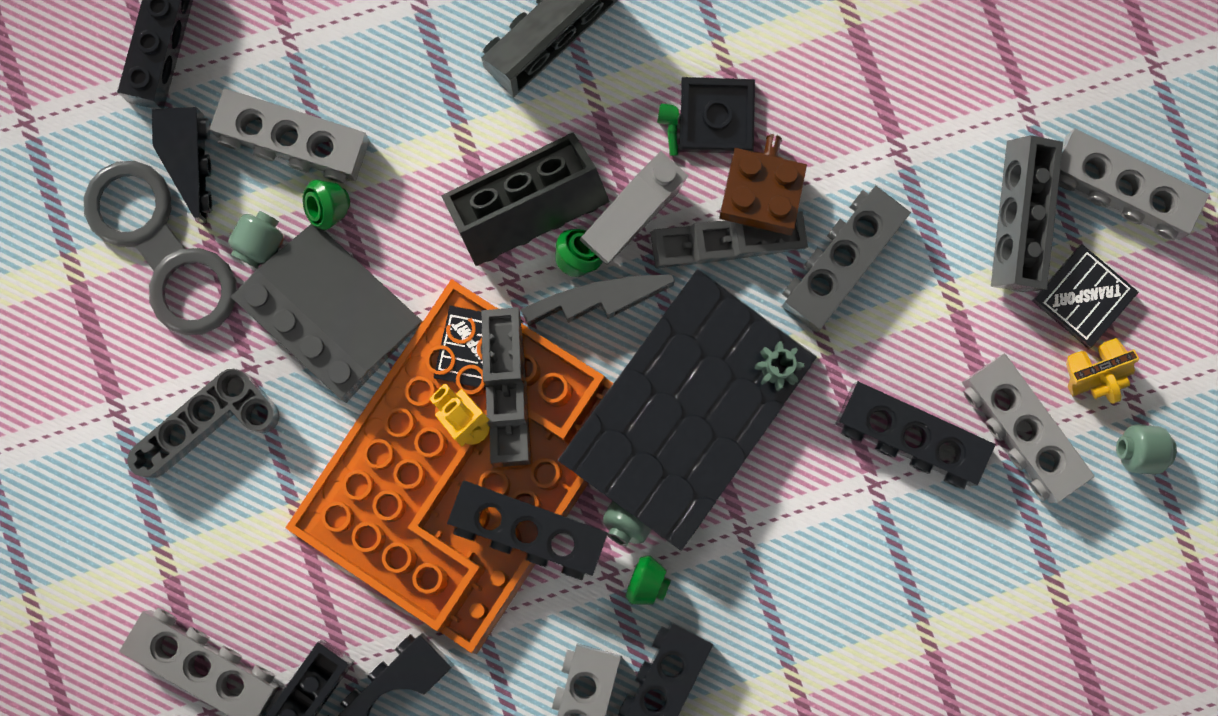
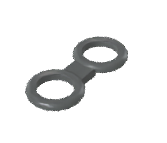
[83,161,237,335]

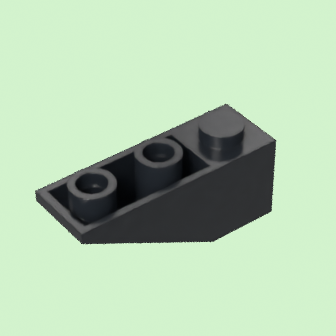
[152,107,212,224]

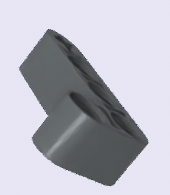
[127,368,280,478]

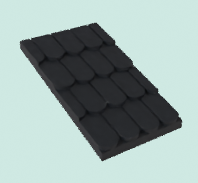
[558,268,817,551]

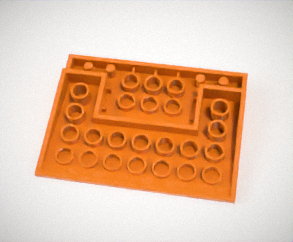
[285,279,613,654]

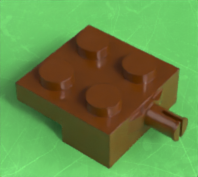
[719,134,807,236]

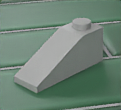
[580,151,689,265]

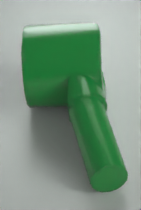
[657,103,679,156]

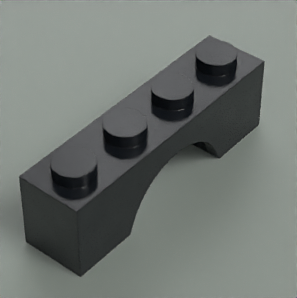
[328,633,454,716]

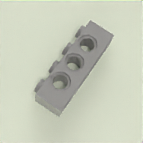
[209,88,370,183]
[1058,128,1209,241]
[962,353,1095,503]
[119,608,281,716]
[552,643,621,716]

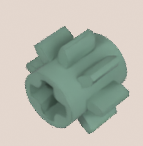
[755,341,804,391]

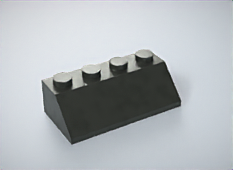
[481,0,618,98]
[441,132,610,266]

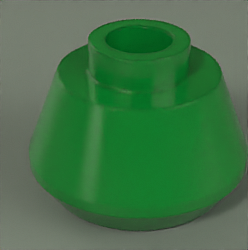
[302,180,350,230]
[555,229,603,277]
[625,555,671,605]

